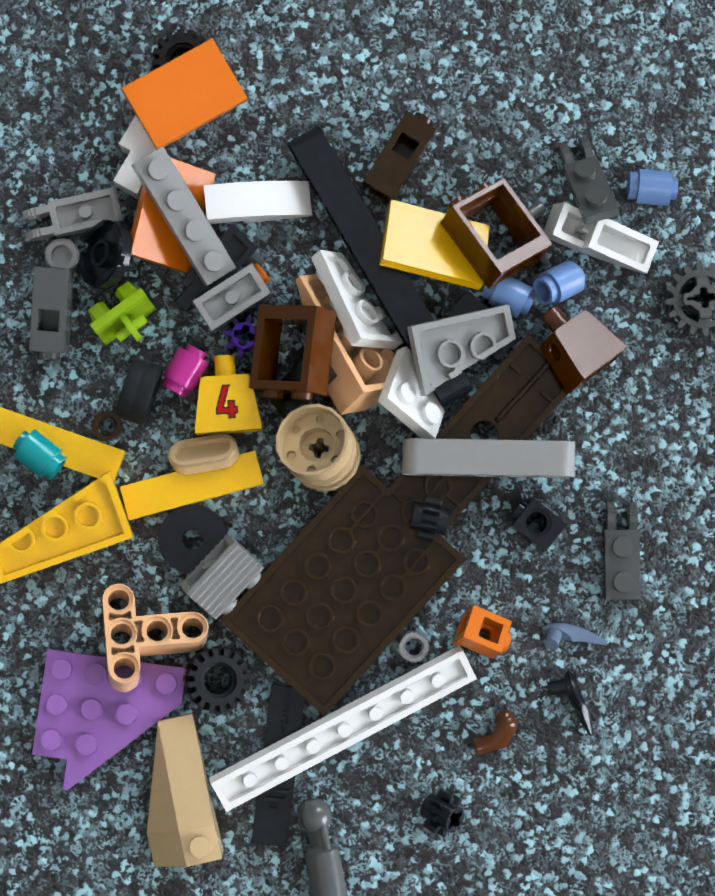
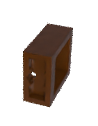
[440,178,553,289]
[249,305,336,401]

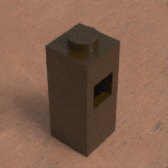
[363,111,437,203]

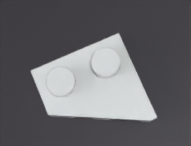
[378,346,445,439]

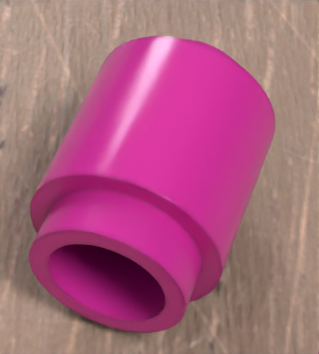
[161,344,209,398]

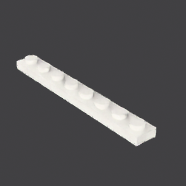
[209,645,477,812]

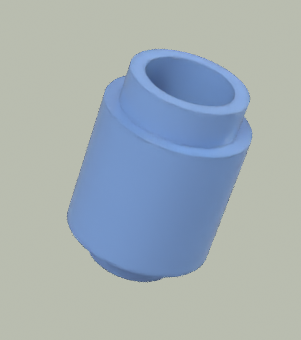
[626,169,678,206]
[533,260,585,305]
[482,276,536,318]

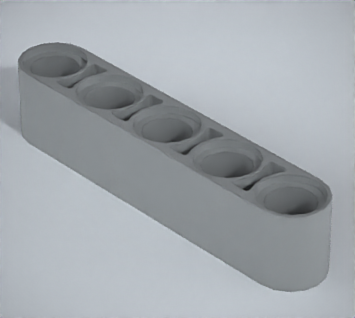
[402,438,575,478]

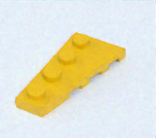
[0,471,134,584]

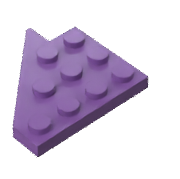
[32,649,187,790]

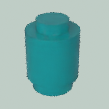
[13,429,67,480]

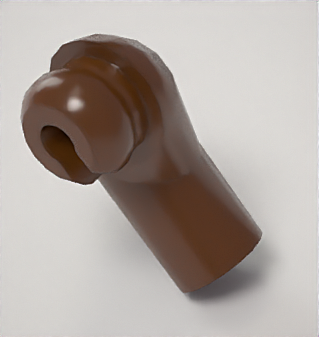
[473,710,517,755]

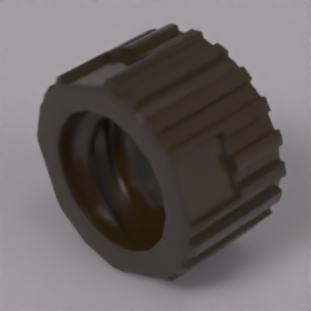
[91,410,123,442]

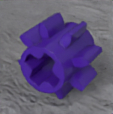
[223,315,256,360]

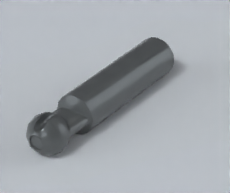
[298,798,348,896]

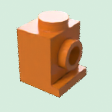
[452,605,512,659]

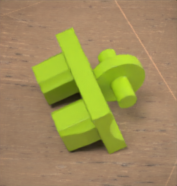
[88,282,156,345]

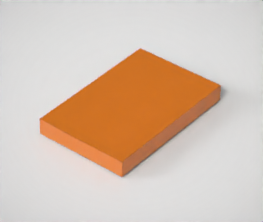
[121,38,248,150]
[130,157,216,274]

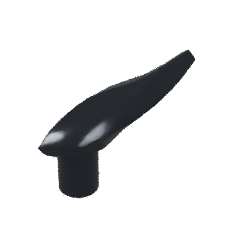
[548,671,593,735]

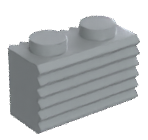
[180,534,264,619]

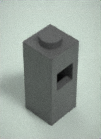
[29,266,74,359]

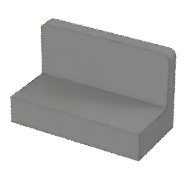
[193,263,271,333]

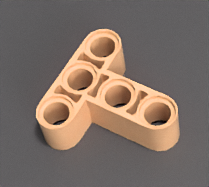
[103,584,209,692]

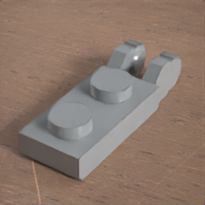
[22,187,124,241]

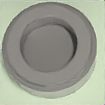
[45,238,80,271]

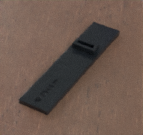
[251,684,305,847]

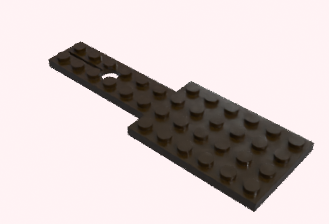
[221,334,569,716]

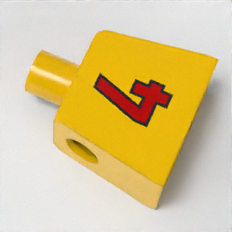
[195,355,263,436]

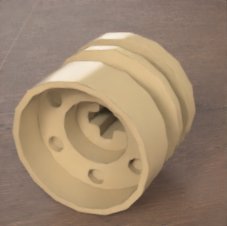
[276,404,361,492]

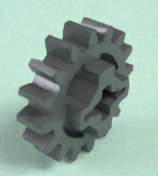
[662,261,715,338]

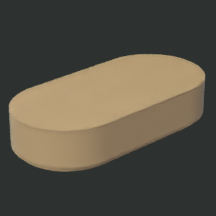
[168,433,239,475]

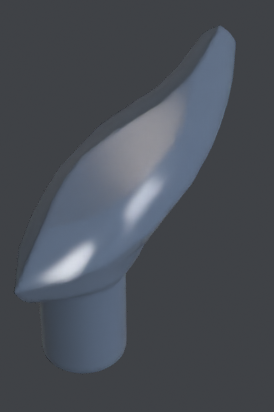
[542,623,608,650]

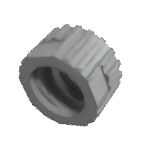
[398,631,430,663]

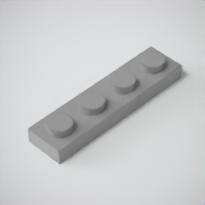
[131,146,236,287]

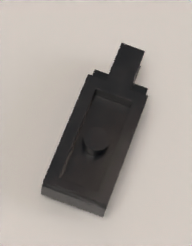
[174,224,258,311]

